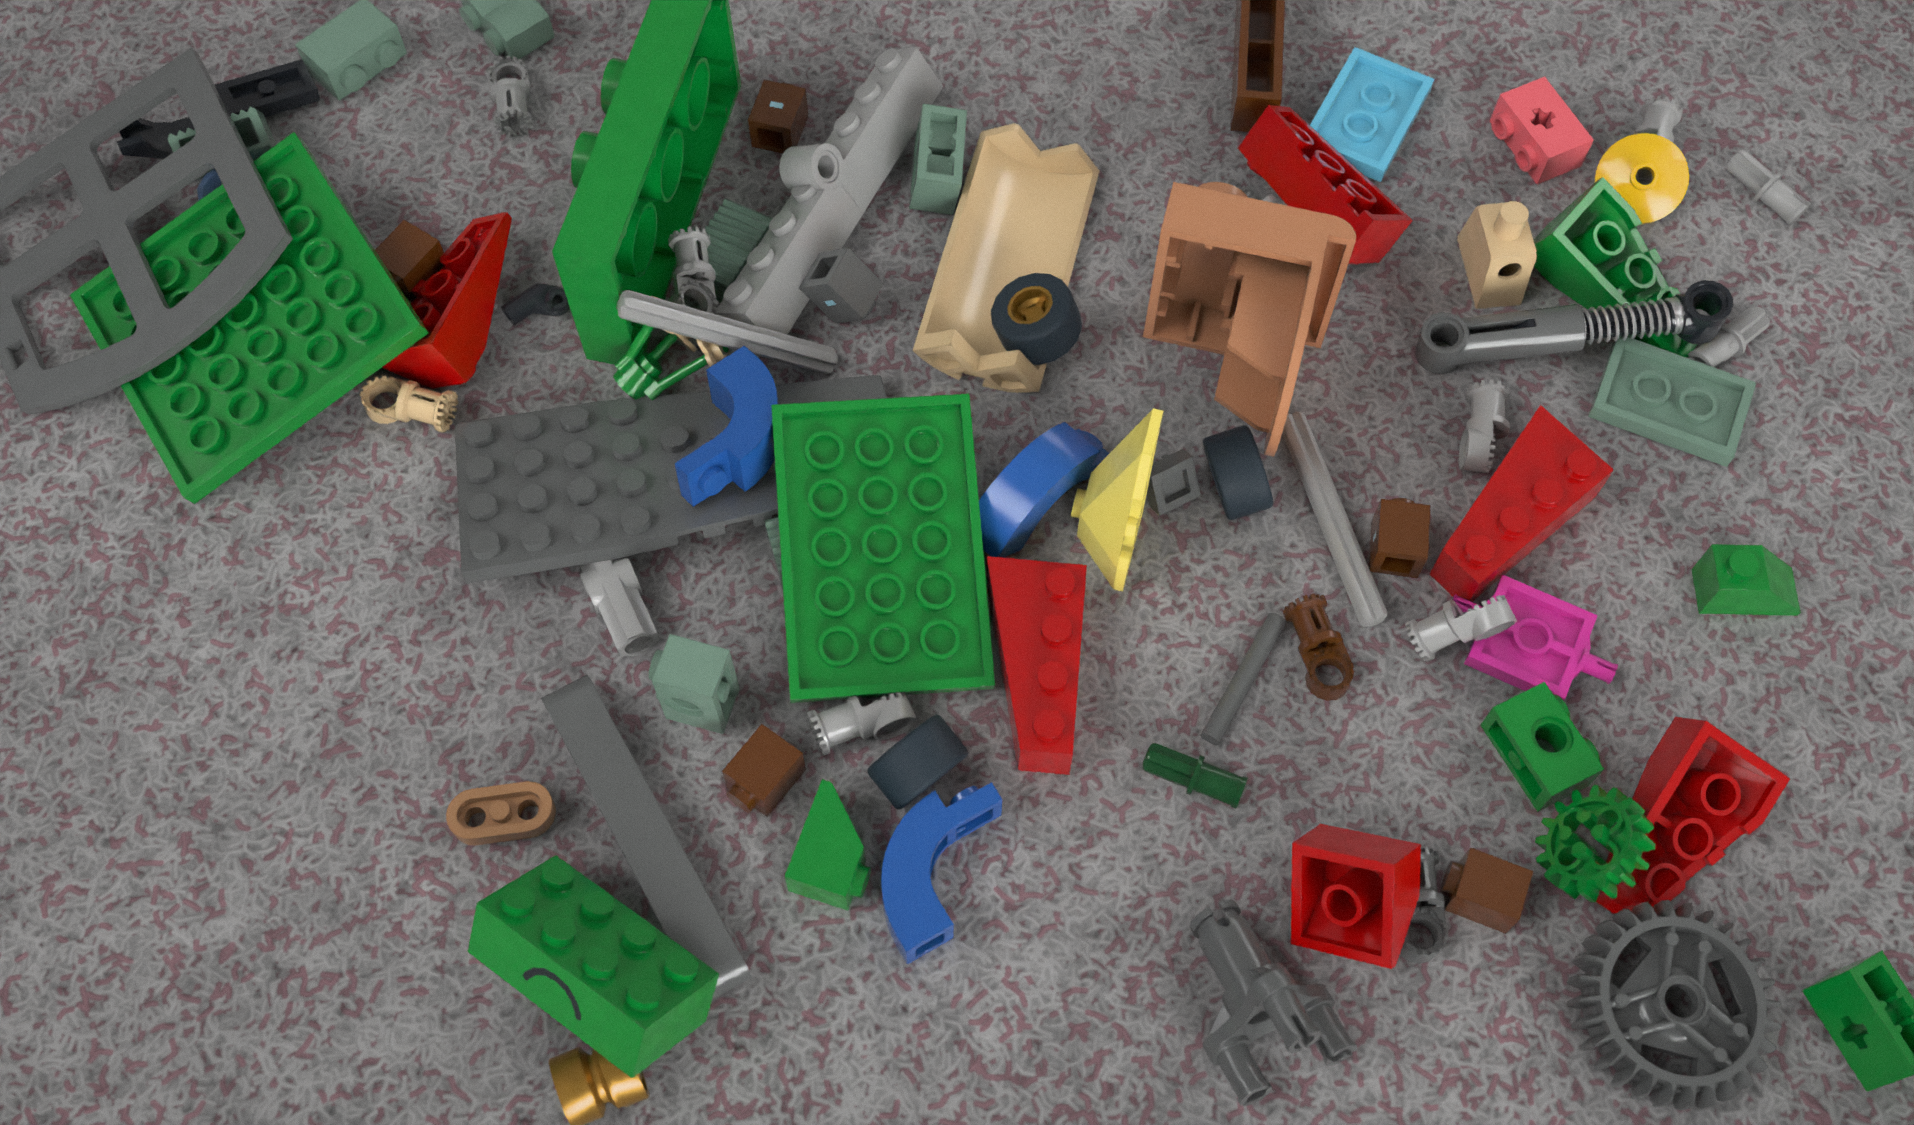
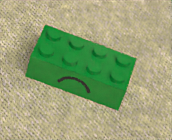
[468,855,719,1078]

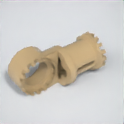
[360,375,458,433]

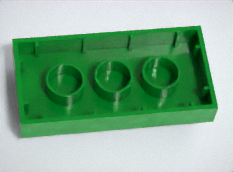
[552,0,741,365]

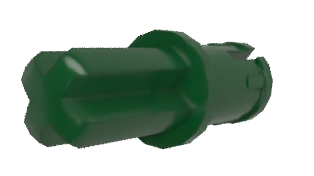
[1142,743,1248,808]

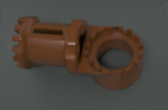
[1283,593,1355,701]

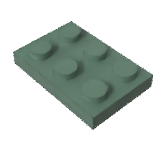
[1588,336,1757,467]

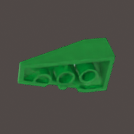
[1534,177,1698,358]

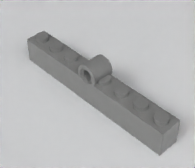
[714,47,943,335]

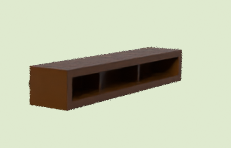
[1230,0,1285,132]

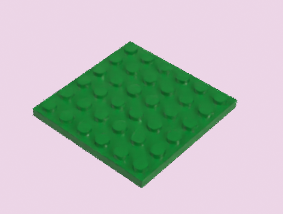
[70,132,429,504]

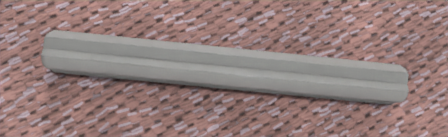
[616,290,838,374]
[1282,412,1388,628]

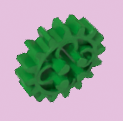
[1535,785,1656,903]

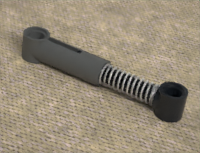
[1416,280,1733,374]

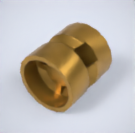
[548,1047,649,1125]

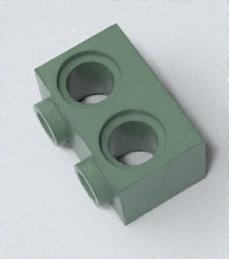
[909,103,967,215]

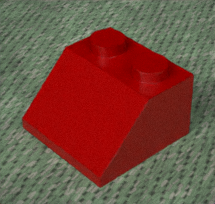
[1291,824,1421,969]

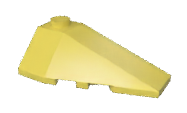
[1071,408,1163,592]

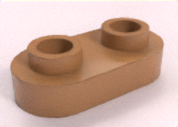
[446,781,556,845]

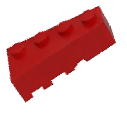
[1237,105,1413,264]
[1429,405,1614,602]
[986,556,1087,775]

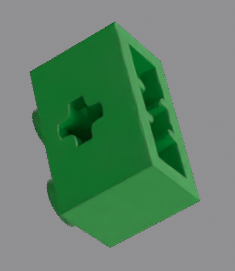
[1802,950,1914,1092]

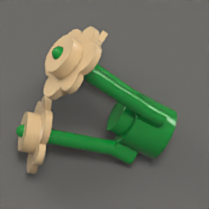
[613,296,731,400]

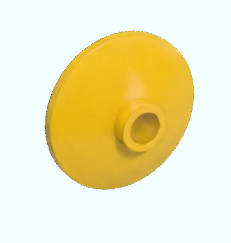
[1595,133,1689,224]

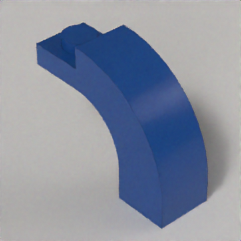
[674,346,778,507]
[979,422,1109,558]
[881,782,1003,965]

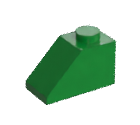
[1691,544,1801,616]
[784,779,871,911]

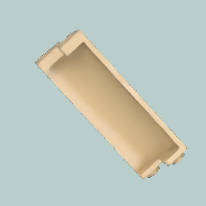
[913,124,1099,393]

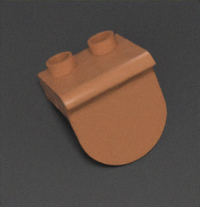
[1143,182,1356,457]

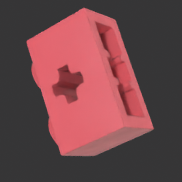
[1490,77,1594,184]

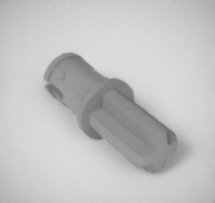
[1726,149,1812,226]
[1687,307,1770,368]

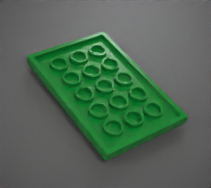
[771,394,995,703]

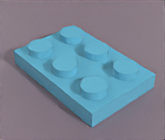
[1310,47,1435,182]

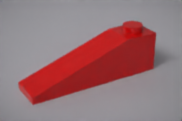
[382,212,512,389]
[1595,717,1790,914]

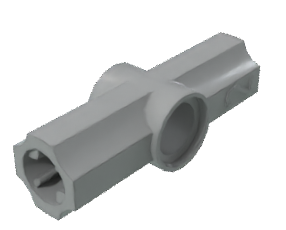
[579,557,660,657]

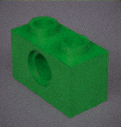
[1480,682,1604,812]

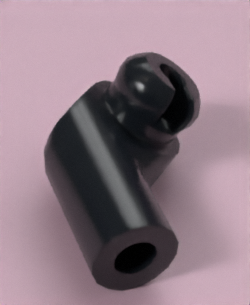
[501,283,570,326]

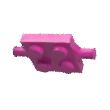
[1452,575,1618,701]

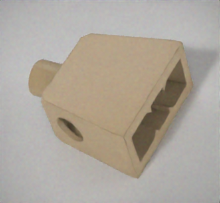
[1457,201,1537,309]

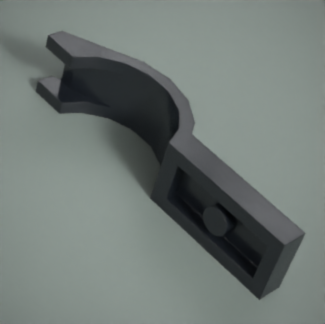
[117,59,320,159]

